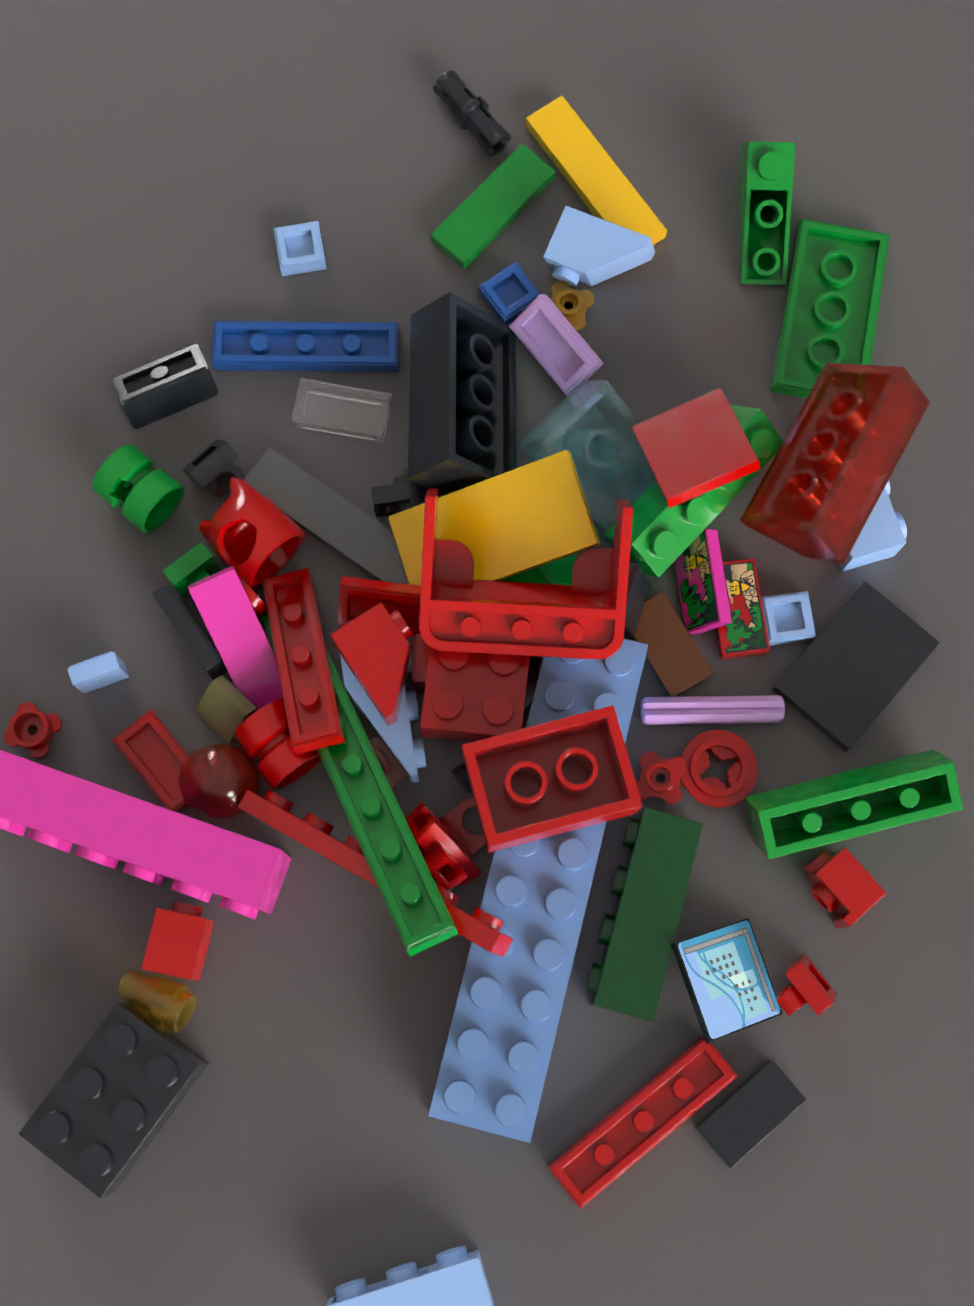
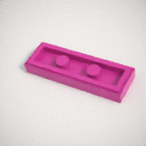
[188,566,283,713]

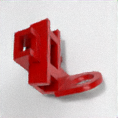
[406,797,486,890]

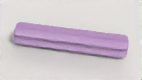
[640,695,785,725]

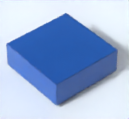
[478,262,540,325]

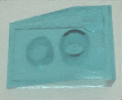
[518,380,656,534]

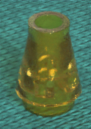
[117,969,197,1033]

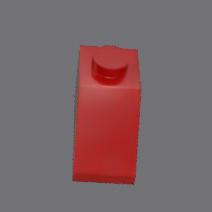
[330,602,413,726]

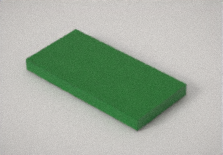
[770,218,890,408]

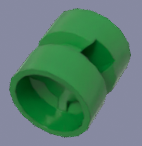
[92,444,185,534]

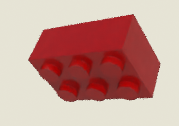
[461,705,643,853]

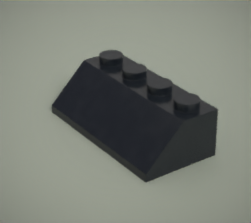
[408,292,517,495]

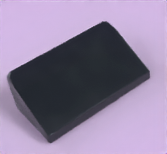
[112,344,219,429]

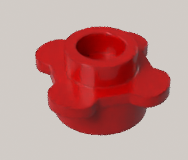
[4,702,62,759]
[636,751,687,805]

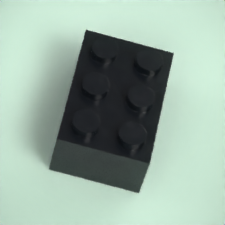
[18,1003,209,1199]

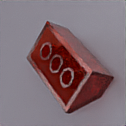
[740,363,930,564]

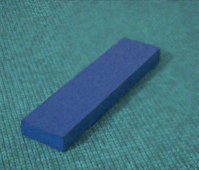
[212,321,399,372]

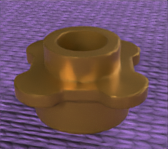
[551,281,595,331]

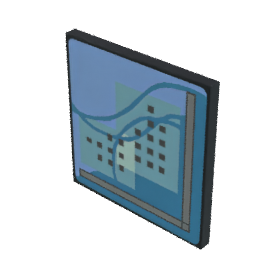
[671,918,783,1044]

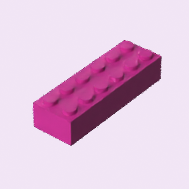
[0,750,292,920]

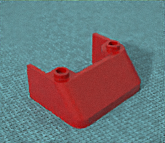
[419,489,633,659]

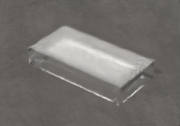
[291,378,392,442]

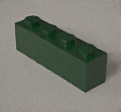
[585,807,703,1022]

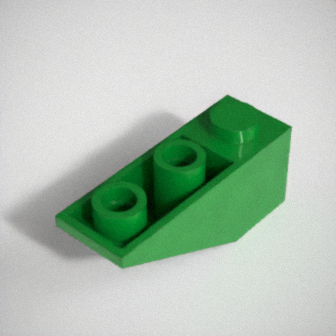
[738,142,795,285]

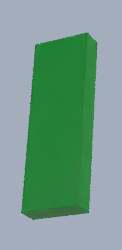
[430,144,555,270]

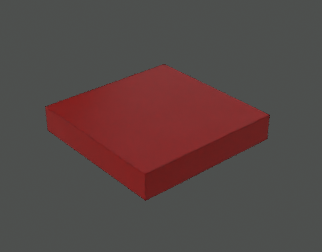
[632,388,760,508]

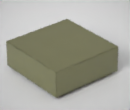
[195,675,256,744]

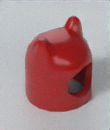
[199,477,305,588]

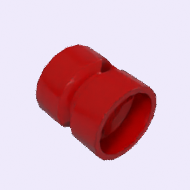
[233,698,322,791]

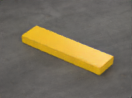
[525,95,667,245]

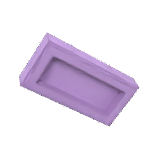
[509,294,604,396]

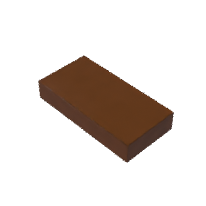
[634,592,714,697]

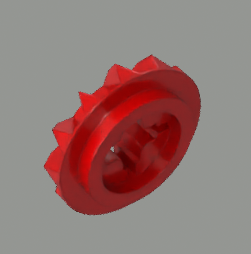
[681,730,758,809]

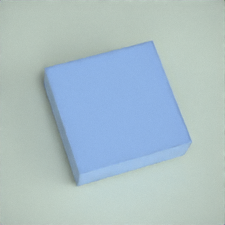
[273,221,327,276]
[761,591,816,646]
[67,651,130,694]

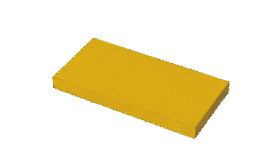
[388,450,601,586]

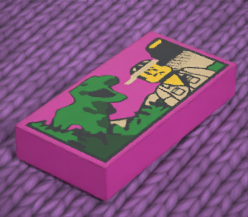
[674,529,732,635]

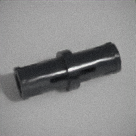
[433,70,511,156]

